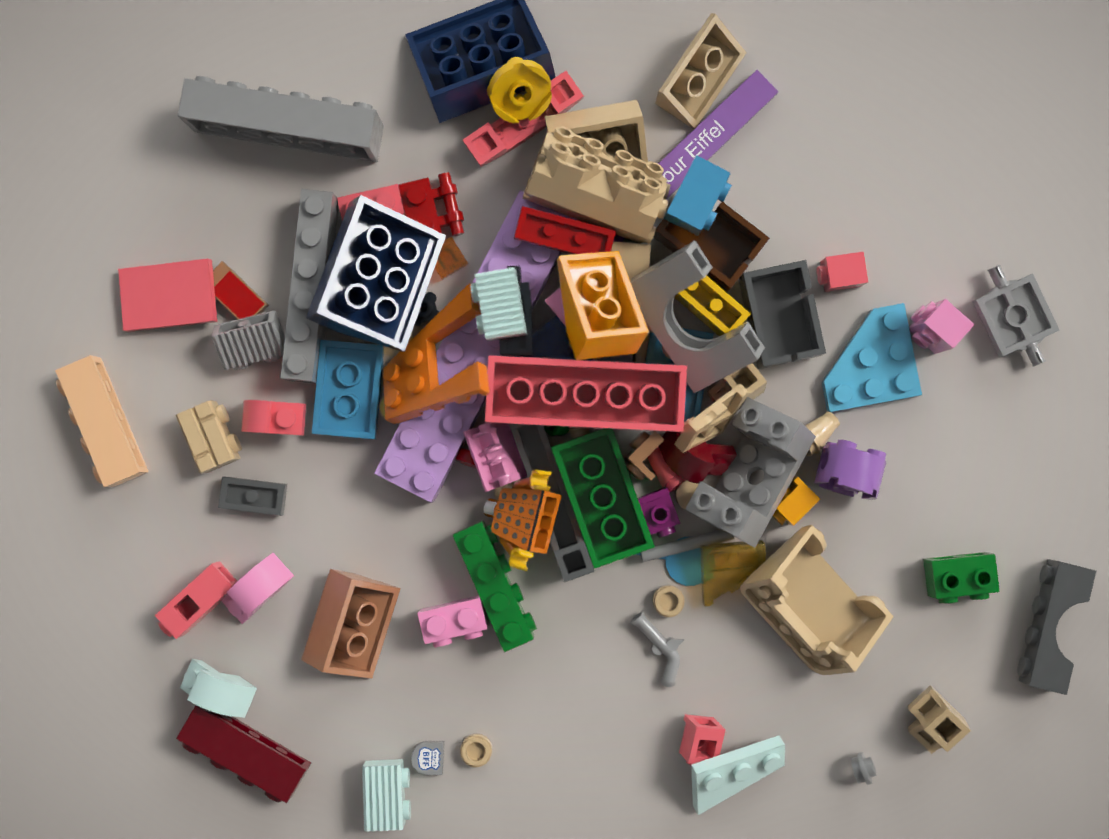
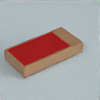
[213,261,269,319]

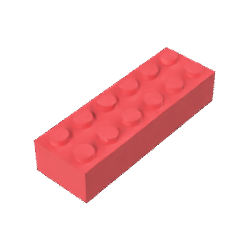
[485,356,687,432]

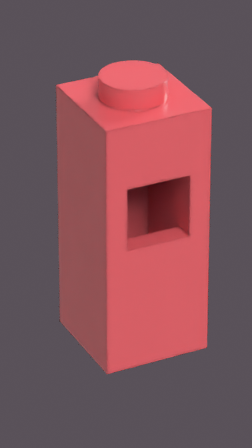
[155,561,238,639]

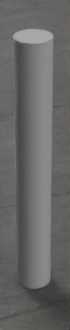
[640,530,734,562]

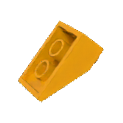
[557,251,649,360]

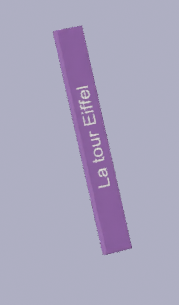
[613,70,779,242]

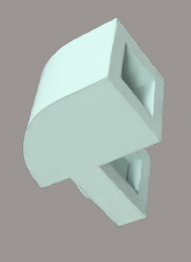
[180,659,257,718]

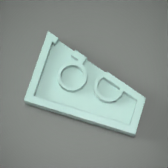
[691,736,785,815]

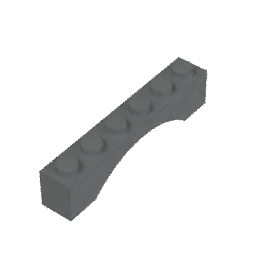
[508,423,595,582]

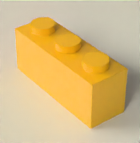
[674,275,751,337]

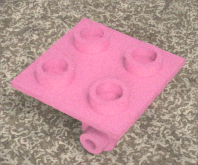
[463,422,527,492]

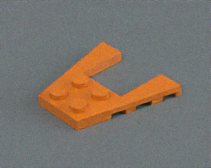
[383,283,489,424]

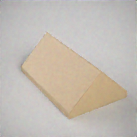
[655,13,746,129]

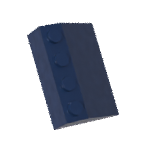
[405,0,556,123]
[306,195,446,352]

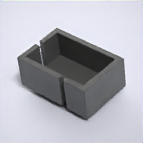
[738,260,826,369]

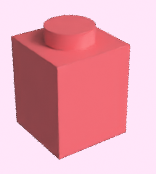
[817,251,869,292]

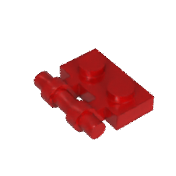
[398,172,464,236]

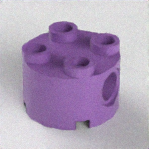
[814,439,886,500]

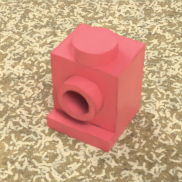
[679,714,726,765]

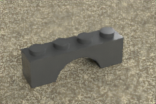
[1017,559,1096,695]

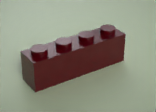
[176,705,311,804]

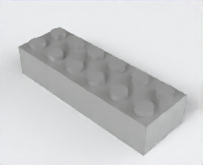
[178,76,384,162]

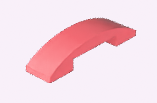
[463,71,584,167]

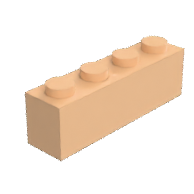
[55,355,149,487]

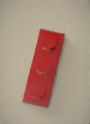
[514,206,616,255]

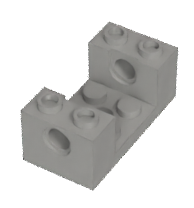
[685,397,816,548]

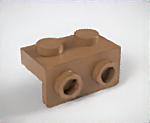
[624,430,664,481]

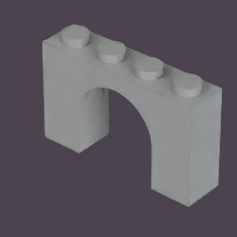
[630,240,765,393]

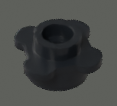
[414,292,439,326]

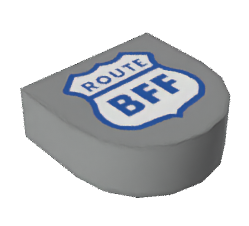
[411,741,444,775]

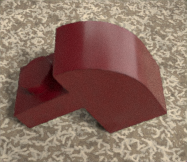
[659,431,737,484]

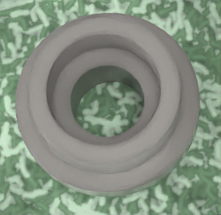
[851,752,876,785]

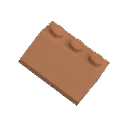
[301,569,401,679]

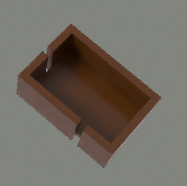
[653,202,770,293]

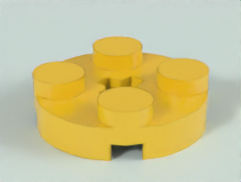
[487,57,552,123]

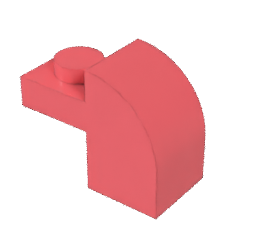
[241,400,306,436]

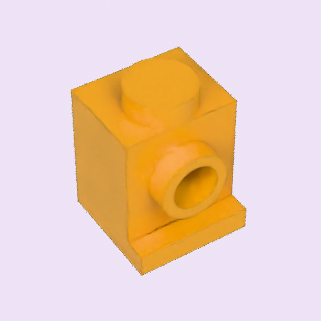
[772,476,820,526]

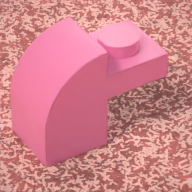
[222,553,294,624]

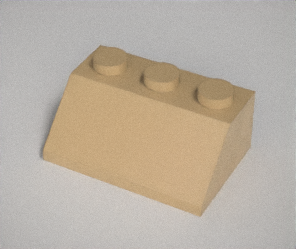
[545,100,648,162]

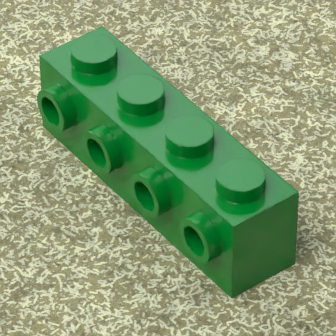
[453,520,537,653]

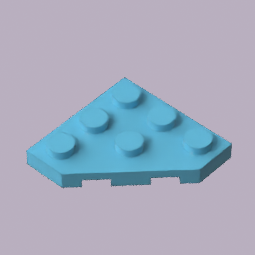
[822,303,922,412]

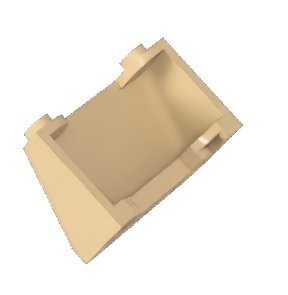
[740,525,894,675]

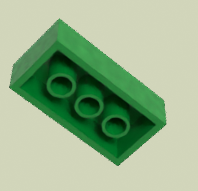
[551,428,655,569]

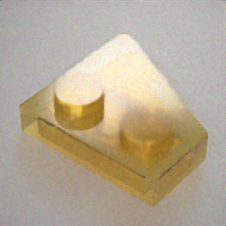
[700,540,766,607]

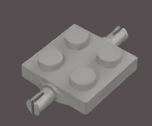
[972,265,1060,367]

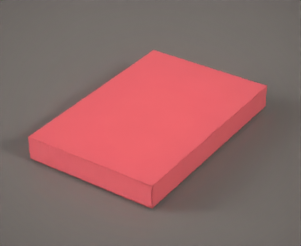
[118,258,217,332]

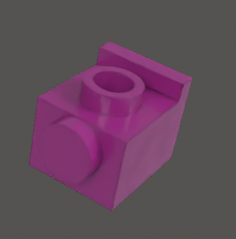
[638,487,680,538]

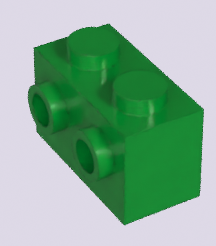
[923,552,1000,603]

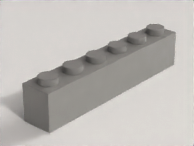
[280,189,338,383]

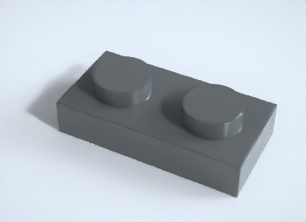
[218,476,287,516]

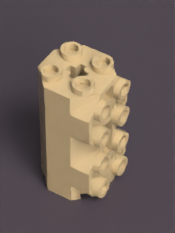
[522,126,671,244]

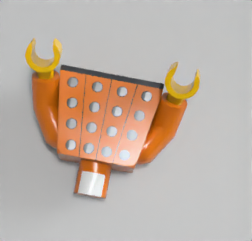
[484,470,561,572]

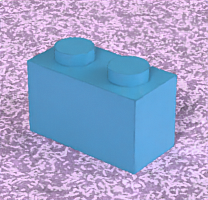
[664,155,732,236]

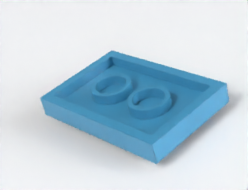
[312,340,385,440]

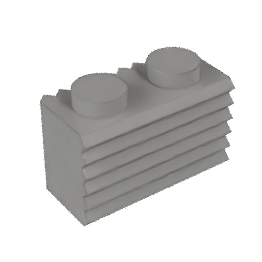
[212,310,285,370]

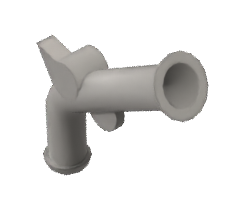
[630,611,684,687]

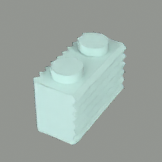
[471,267,527,341]
[362,759,411,832]

